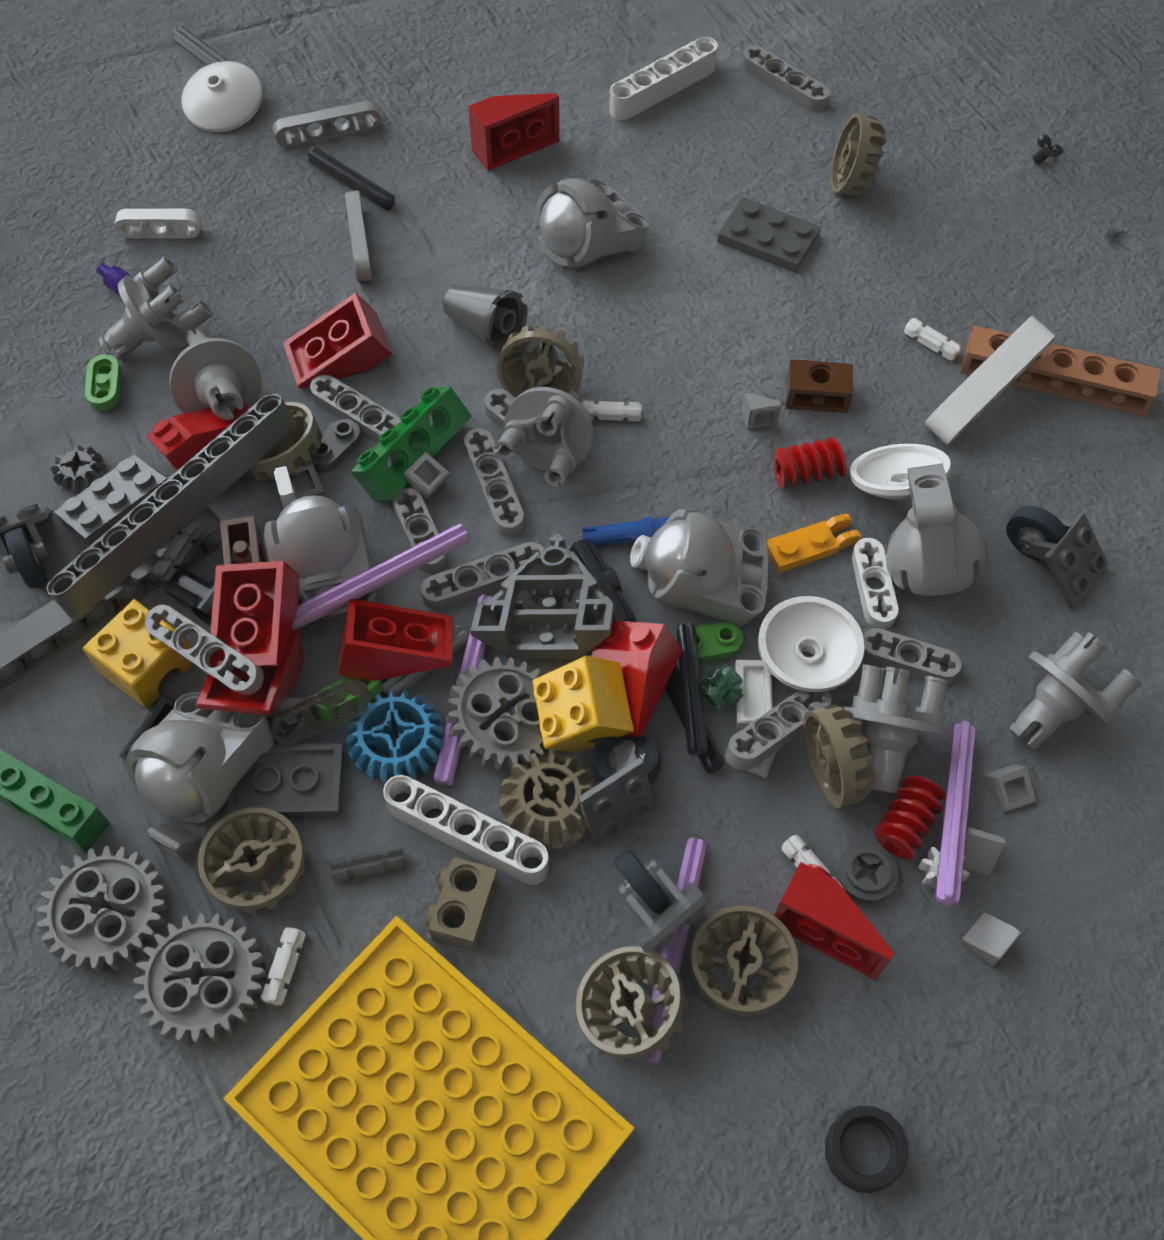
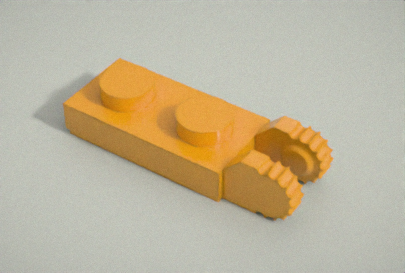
[767,513,862,573]

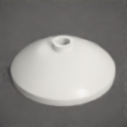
[181,61,263,133]
[850,444,951,500]
[758,596,865,692]

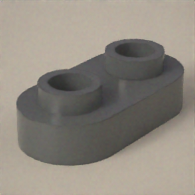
[311,419,362,473]

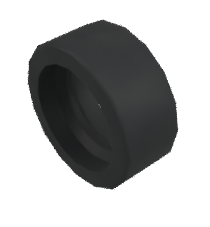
[825,1106,909,1193]

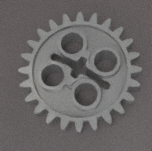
[445,657,549,771]
[37,846,168,973]
[133,913,267,1045]

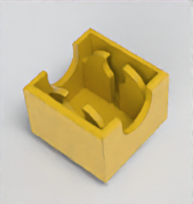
[82,599,194,710]
[532,655,634,753]

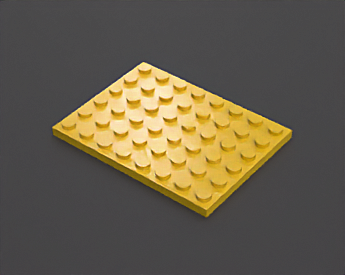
[223,915,635,1240]

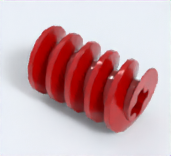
[774,437,847,489]
[875,776,946,861]

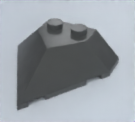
[470,532,614,659]

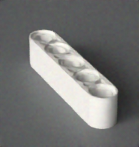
[610,37,718,121]
[924,316,1056,445]
[383,775,549,885]

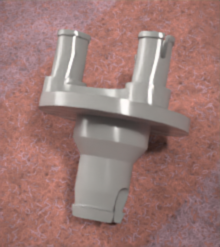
[99,256,214,360]
[169,328,261,420]
[494,387,594,487]
[1009,632,1142,750]
[843,665,949,793]

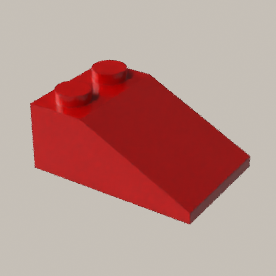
[468,93,560,171]
[283,292,392,389]
[147,403,250,471]
[210,561,300,669]
[338,599,453,681]
[592,621,682,738]
[196,630,305,715]
[774,861,894,981]

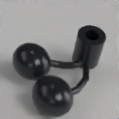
[1032,134,1064,165]

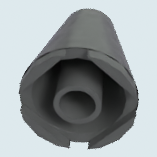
[442,286,528,352]

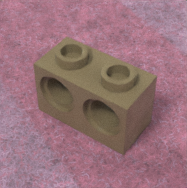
[425,857,499,952]

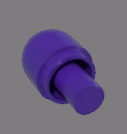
[96,263,131,295]

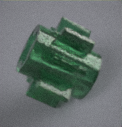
[701,665,744,709]

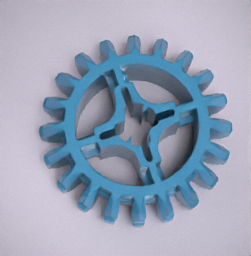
[346,689,444,785]

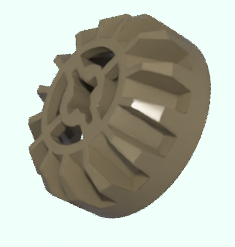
[831,113,886,197]
[497,325,584,398]
[246,402,323,481]
[803,704,876,808]
[500,750,596,853]
[198,807,306,914]
[690,905,798,1018]
[576,946,688,1062]

